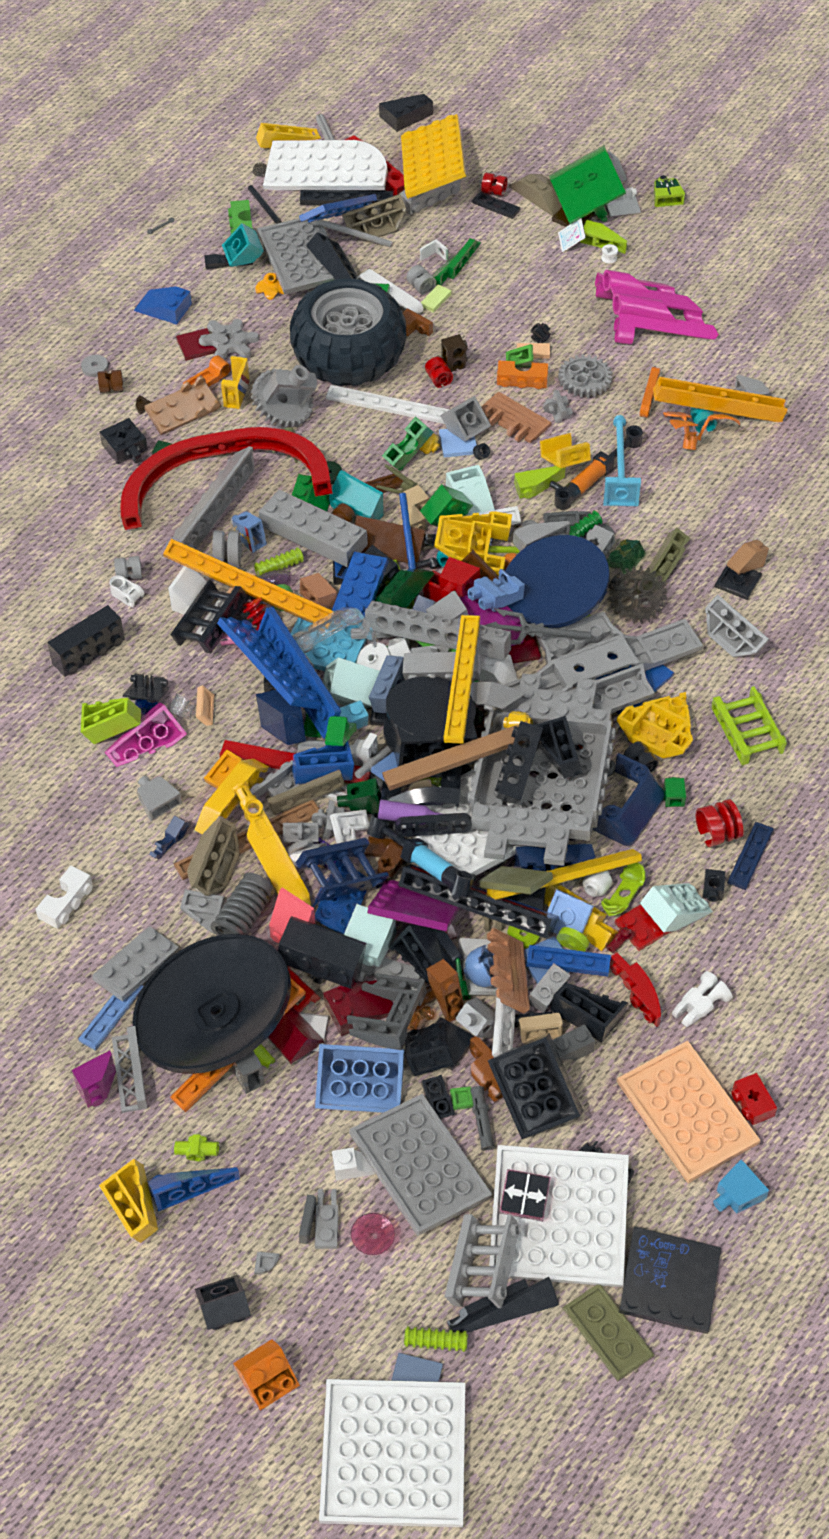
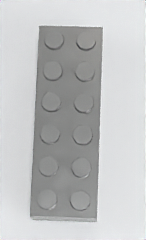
[258,490,368,567]

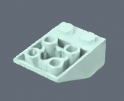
[446,465,495,516]
[640,883,713,932]

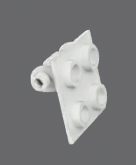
[606,187,641,216]

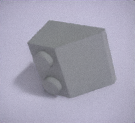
[440,396,491,441]

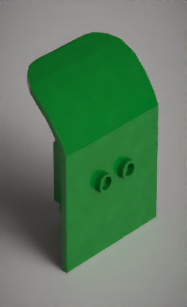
[549,145,626,224]

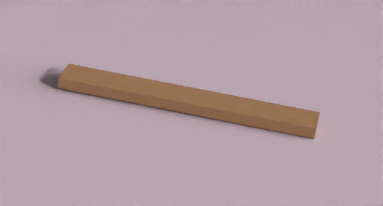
[382,721,527,790]
[174,800,319,880]

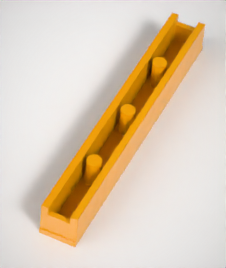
[653,376,788,422]

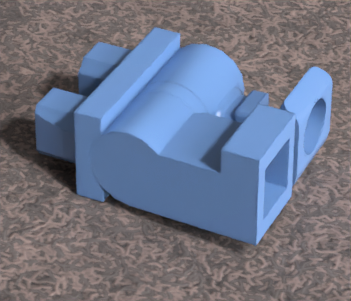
[468,569,525,612]

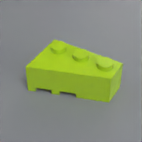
[80,697,141,744]

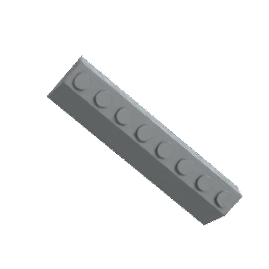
[165,446,255,549]

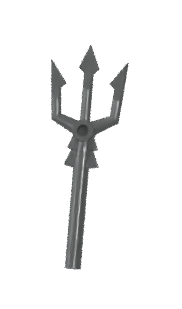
[485,608,591,644]

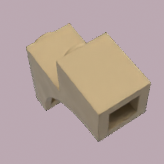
[398,485,429,530]

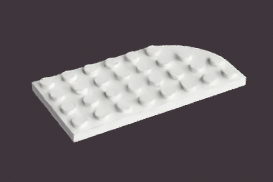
[263,140,388,190]

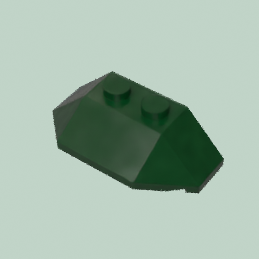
[374,569,435,608]

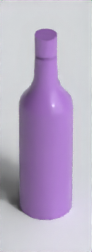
[378,800,445,825]

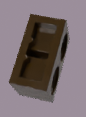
[441,334,468,372]

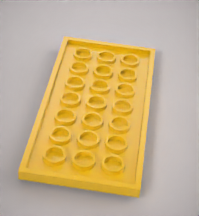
[401,114,466,199]

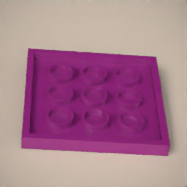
[367,880,460,931]

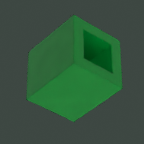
[663,777,686,807]

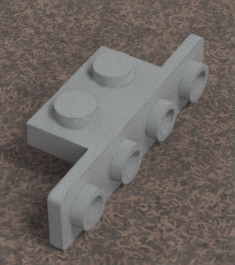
[250,748,309,798]

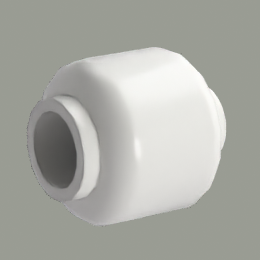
[583,871,612,897]

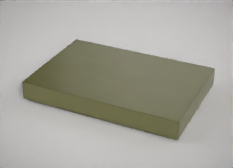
[480,866,553,894]

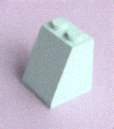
[323,658,380,709]
[344,904,397,967]

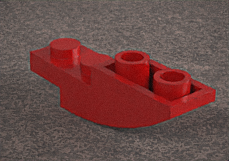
[610,952,661,1027]

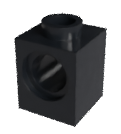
[702,869,726,902]

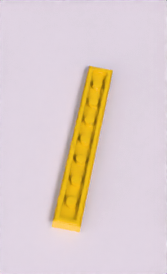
[444,615,480,743]
[487,849,642,900]

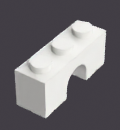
[35,866,93,929]

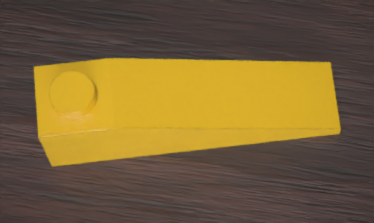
[256,123,321,149]

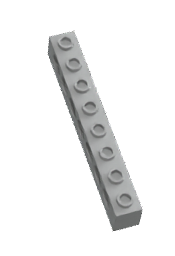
[365,601,511,660]

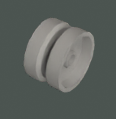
[212,530,242,569]

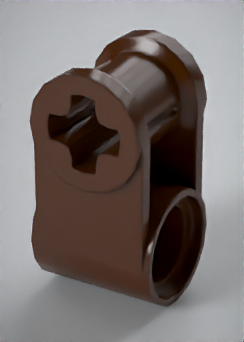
[377,841,406,880]

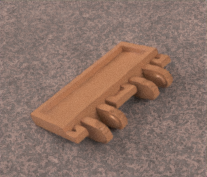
[481,391,551,443]
[487,928,530,1014]

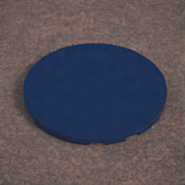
[504,535,610,628]

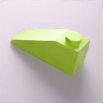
[580,220,627,254]
[514,466,566,499]

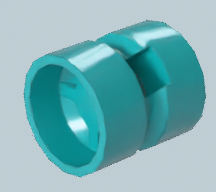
[690,407,717,433]

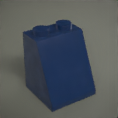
[256,690,306,745]

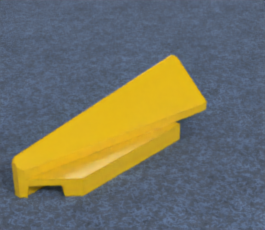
[544,883,618,951]

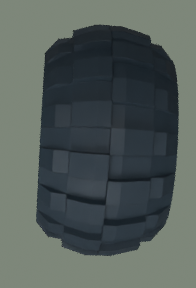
[290,279,406,386]

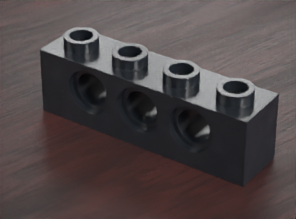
[495,721,543,805]

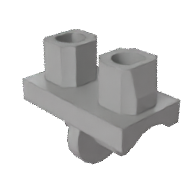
[543,390,573,423]
[312,800,344,839]
[283,822,319,843]

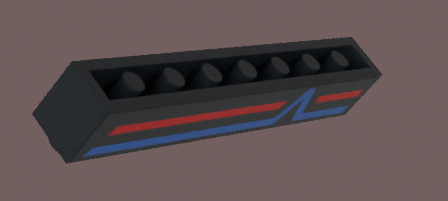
[398,864,558,939]

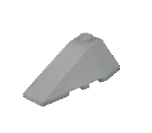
[470,682,524,712]

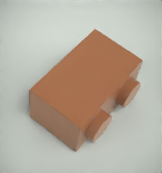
[299,573,338,609]

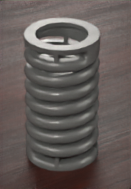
[210,872,275,935]

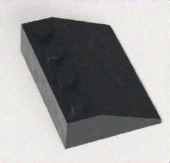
[488,1033,583,1139]

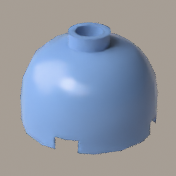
[464,945,495,988]

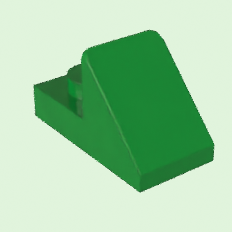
[325,716,357,746]

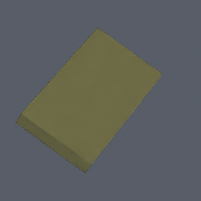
[563,1284,654,1382]

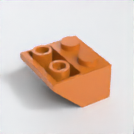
[233,1339,300,1411]

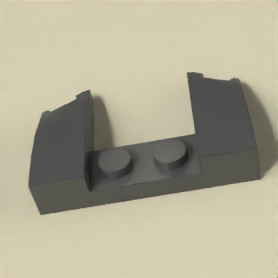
[347,973,427,1051]

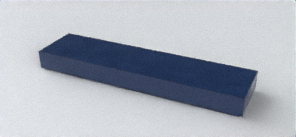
[727,821,774,890]

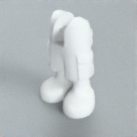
[672,971,733,1027]

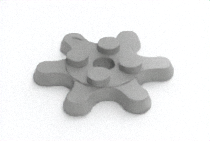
[199,319,259,359]

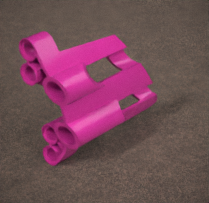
[595,269,719,345]

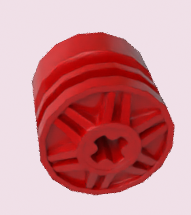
[695,799,744,848]

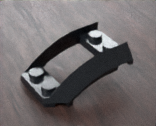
[381,766,462,807]

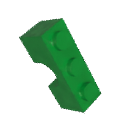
[382,416,434,471]

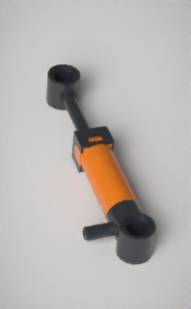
[550,425,643,510]

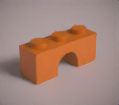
[497,360,548,389]

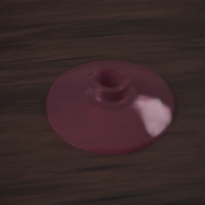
[351,1213,395,1255]

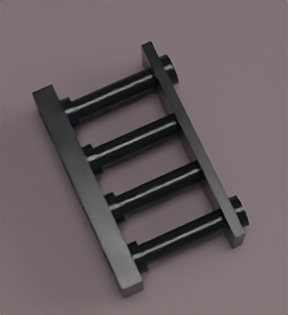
[170,580,249,654]

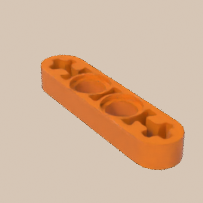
[640,367,660,418]

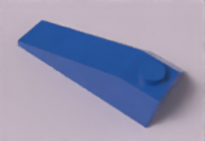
[147,1167,240,1212]

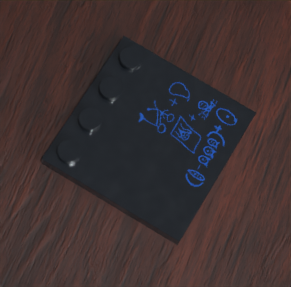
[618,1227,721,1334]

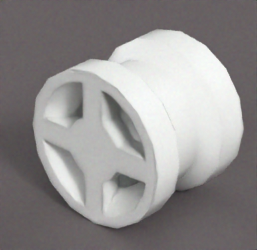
[601,244,618,264]

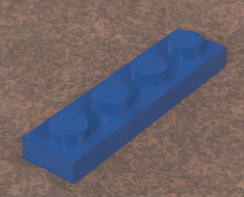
[527,945,611,977]

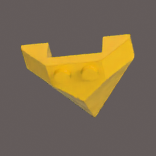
[617,692,693,759]

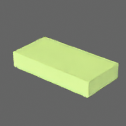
[421,285,451,313]

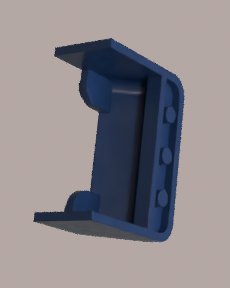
[592,753,665,846]

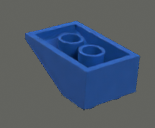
[134,286,192,325]

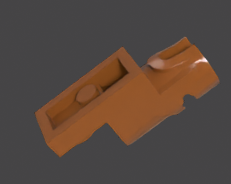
[402,308,433,336]
[470,1036,503,1103]

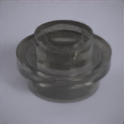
[253,162,267,176]

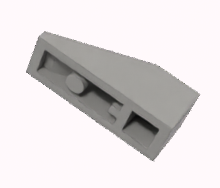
[513,521,570,551]

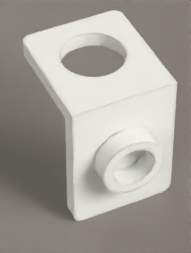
[420,240,448,261]

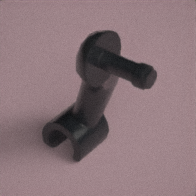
[408,557,439,569]

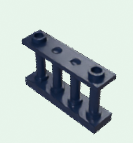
[295,837,389,901]

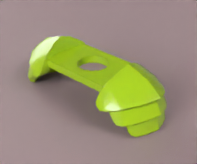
[601,862,646,916]

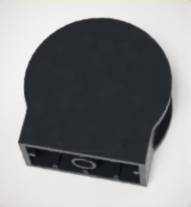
[383,676,477,767]

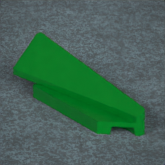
[432,238,481,286]

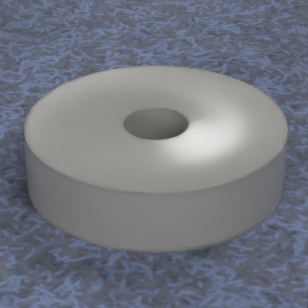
[81,355,108,377]

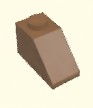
[727,540,769,574]

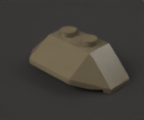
[509,174,562,216]
[342,194,406,241]
[187,816,240,896]

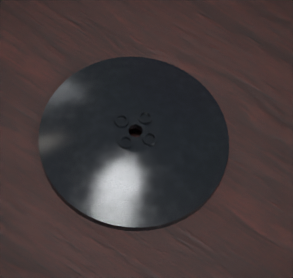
[132,934,291,1074]

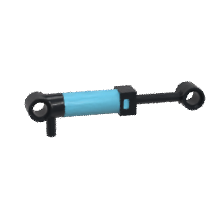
[367,813,476,898]

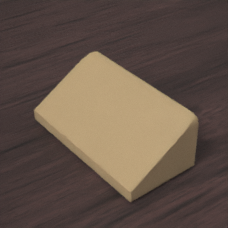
[519,1013,563,1043]

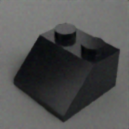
[195,1275,251,1330]

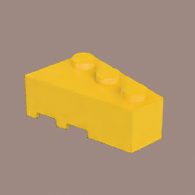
[99,1159,158,1243]

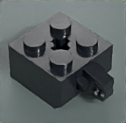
[99,418,148,464]

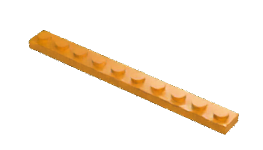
[163,539,336,630]

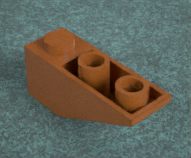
[427,959,464,1022]

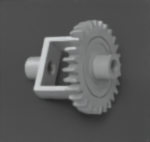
[251,365,317,428]

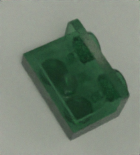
[607,539,646,576]

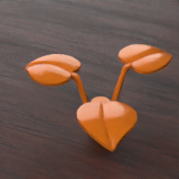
[663,411,740,450]

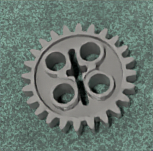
[558,354,613,398]

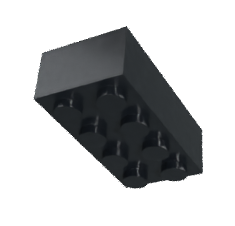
[47,605,125,677]

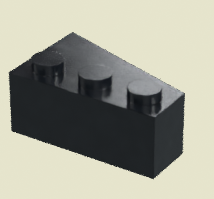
[379,94,433,132]
[535,716,583,779]
[389,924,457,986]
[550,983,628,1043]

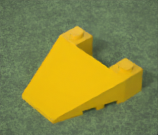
[434,511,513,576]

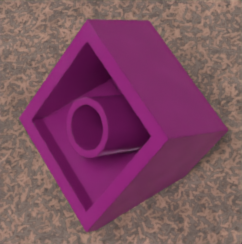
[71,1050,116,1108]

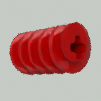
[243,597,266,631]

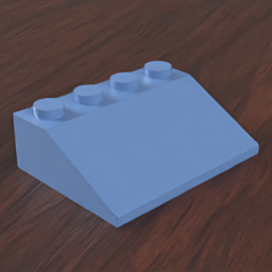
[315,1044,405,1113]

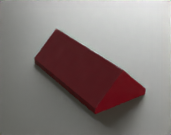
[268,1007,324,1064]

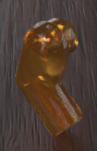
[407,1006,435,1030]

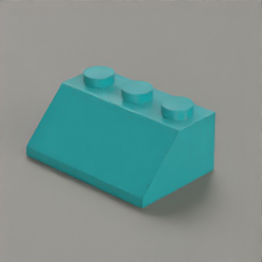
[329,470,384,520]

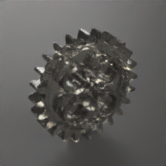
[608,566,668,624]

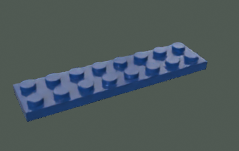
[258,607,342,739]
[217,617,323,710]

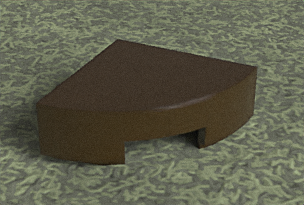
[136,395,152,415]

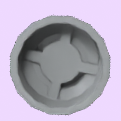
[406,265,436,295]
[114,556,142,580]

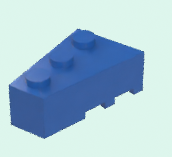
[292,741,354,784]

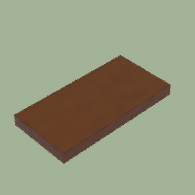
[355,515,426,563]

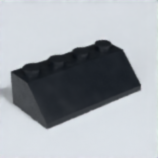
[277,916,367,989]

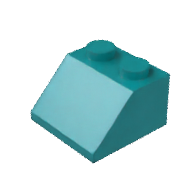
[222,223,264,267]

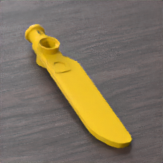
[232,781,311,906]

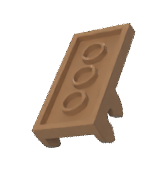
[144,376,221,435]

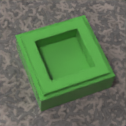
[450,1086,473,1110]

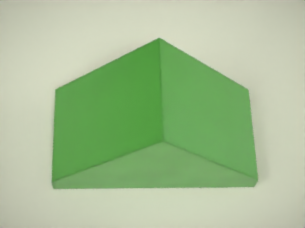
[506,344,533,368]

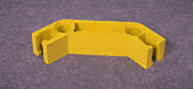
[194,759,269,834]

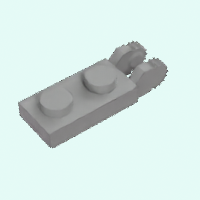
[315,1189,338,1249]

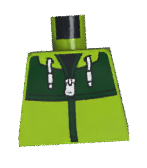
[654,175,685,207]

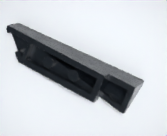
[306,232,358,280]
[447,1277,559,1333]

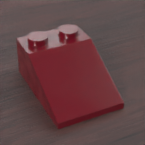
[323,980,393,1036]

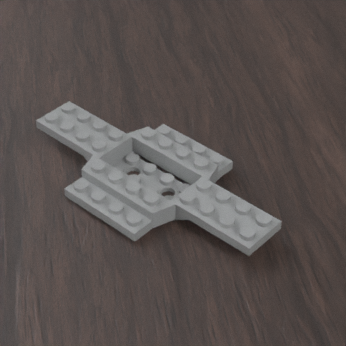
[504,611,703,713]

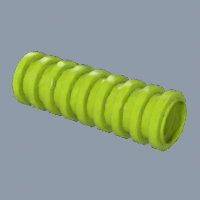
[254,547,304,578]
[404,1326,468,1352]

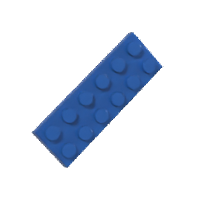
[299,194,377,223]

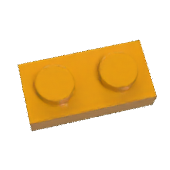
[204,750,242,789]

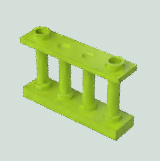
[711,686,787,765]

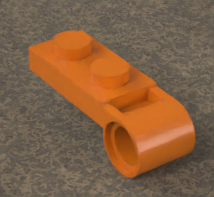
[183,355,231,387]

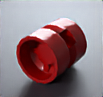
[481,172,508,197]
[425,357,454,388]

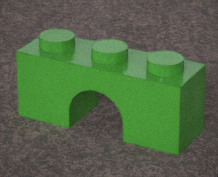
[228,200,253,234]

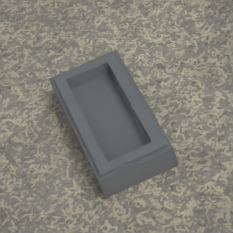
[299,1194,316,1244]

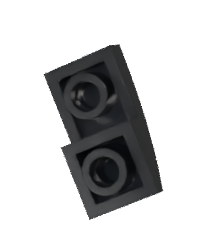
[421,1075,455,1119]

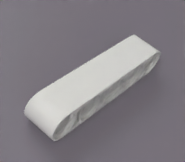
[356,269,423,314]

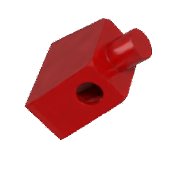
[440,557,480,597]

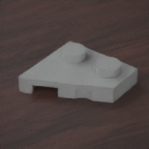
[180,889,225,934]

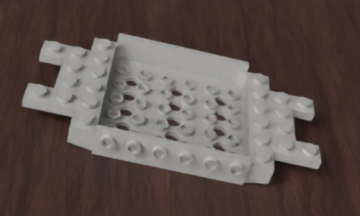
[468,674,616,866]

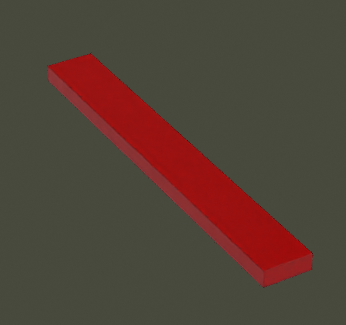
[219,740,372,784]

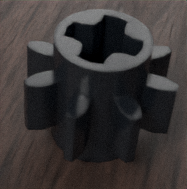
[530,323,551,343]

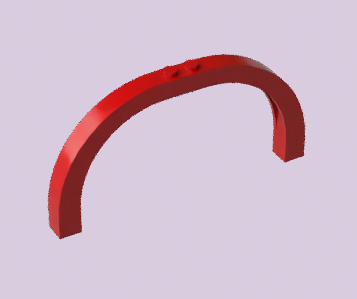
[120,427,333,530]

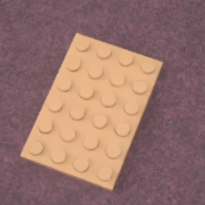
[617,1041,760,1183]

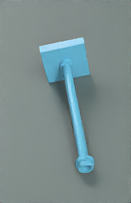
[603,415,641,506]

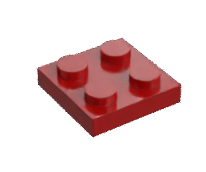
[614,904,671,951]

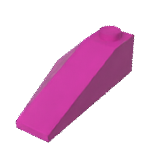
[104,703,187,767]

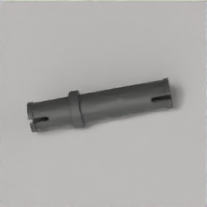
[470,1086,495,1151]

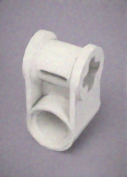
[110,575,145,607]

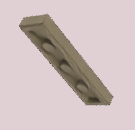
[268,770,345,815]

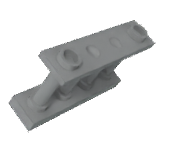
[444,1214,521,1308]

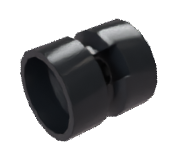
[623,741,659,772]

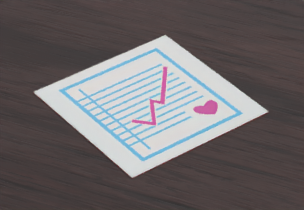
[558,218,585,252]

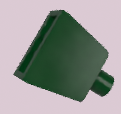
[337,778,381,814]

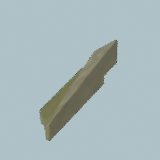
[635,528,690,594]

